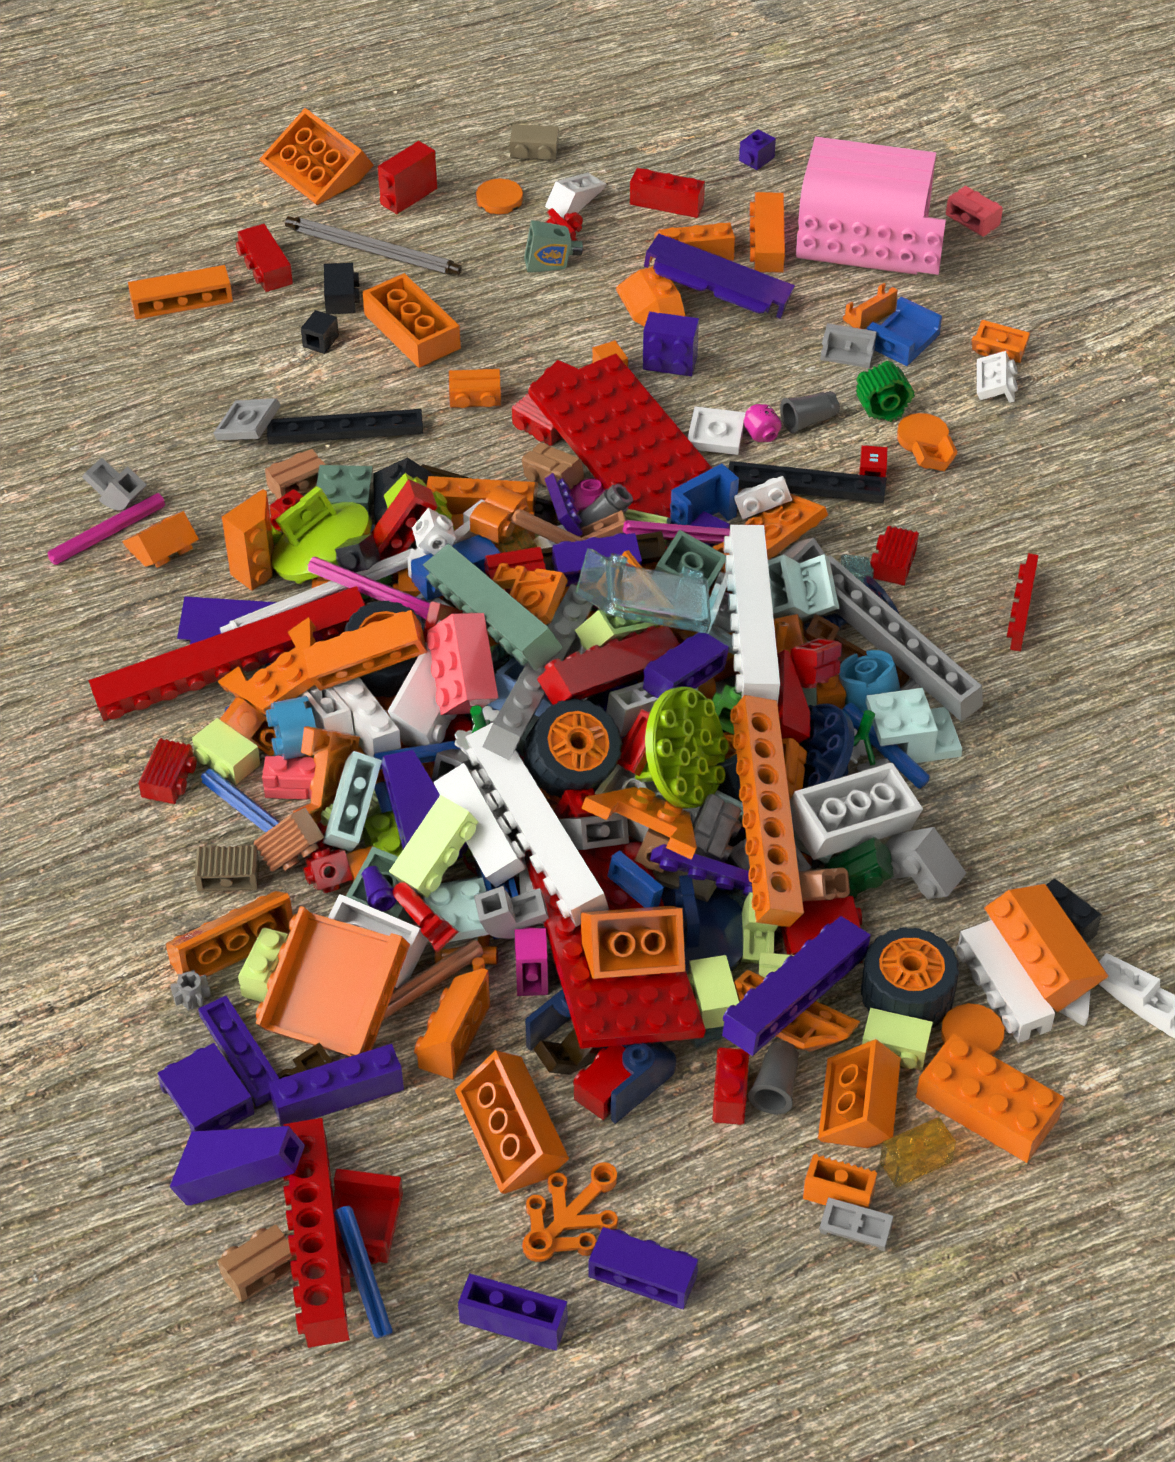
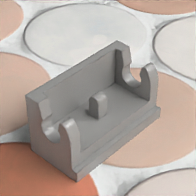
[820,323,877,368]
[819,1197,893,1252]

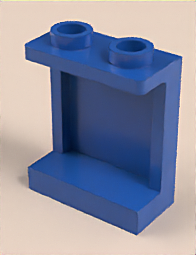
[867,297,942,366]
[670,464,739,525]

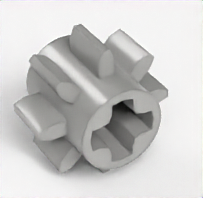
[171,970,211,1011]

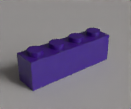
[269,1044,404,1127]

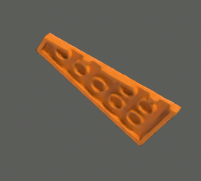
[744,493,828,560]

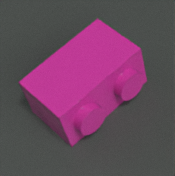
[515,927,548,996]

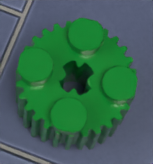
[856,361,915,422]

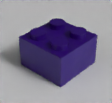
[643,311,699,377]

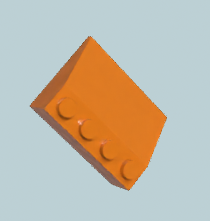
[259,108,374,205]

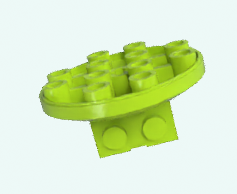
[272,486,372,584]
[635,687,729,809]

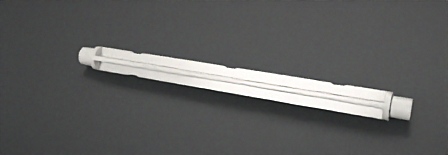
[220,548,418,633]

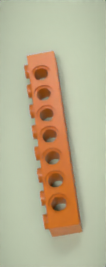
[730,695,804,927]

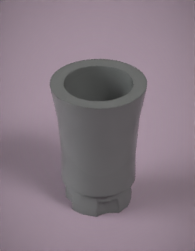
[780,391,840,433]
[578,483,633,528]
[748,1041,799,1115]

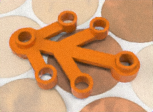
[522,1162,618,1262]

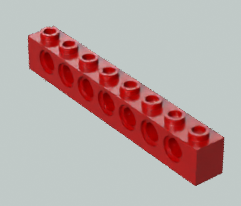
[283,1118,350,1348]

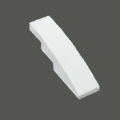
[1099,953,1175,1038]

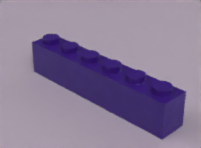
[722,916,871,1056]

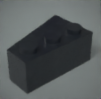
[373,457,431,541]

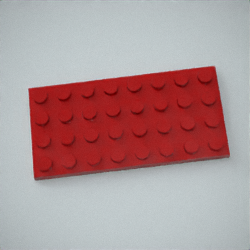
[529,353,712,518]
[524,842,706,1049]

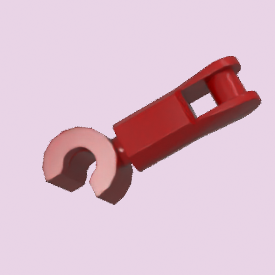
[393,882,459,953]

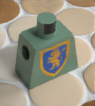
[524,220,583,273]

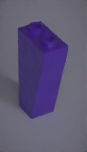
[381,750,469,860]
[170,1126,305,1205]

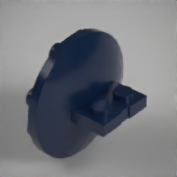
[798,704,854,789]
[661,875,743,974]

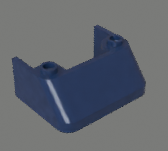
[525,989,676,1124]

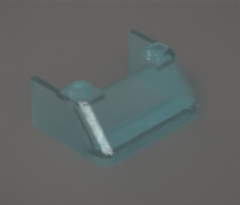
[576,548,711,633]

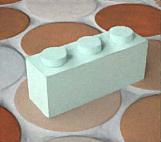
[322,751,382,852]

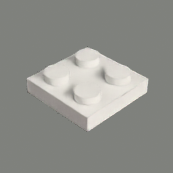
[688,407,746,455]

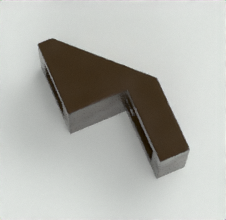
[533,1028,609,1075]

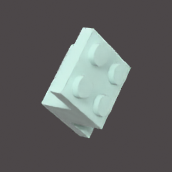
[768,554,839,621]
[866,688,962,763]
[423,876,489,942]

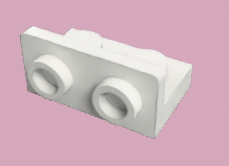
[977,351,1018,403]
[734,476,792,519]

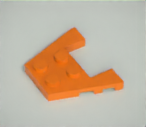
[488,563,568,647]
[218,617,316,715]
[293,726,360,825]
[582,787,697,860]

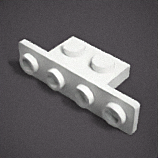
[701,572,736,634]

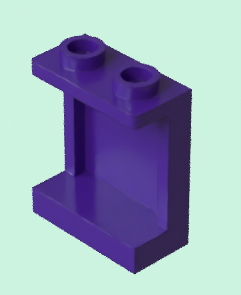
[157,1043,255,1132]

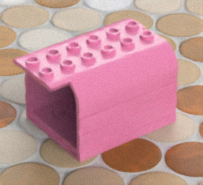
[796,137,946,275]

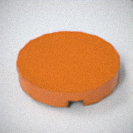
[476,178,523,215]
[897,413,949,452]
[941,1003,1005,1056]

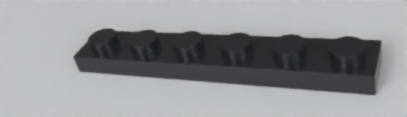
[267,409,423,444]
[728,461,887,503]

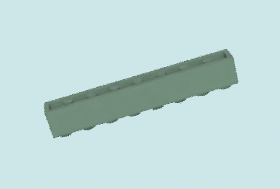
[423,543,563,671]

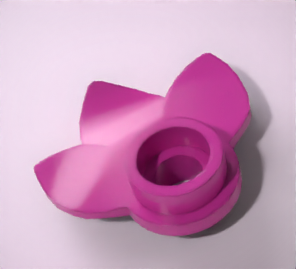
[570,479,605,510]

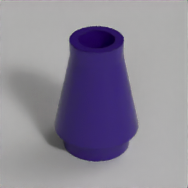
[361,866,396,912]

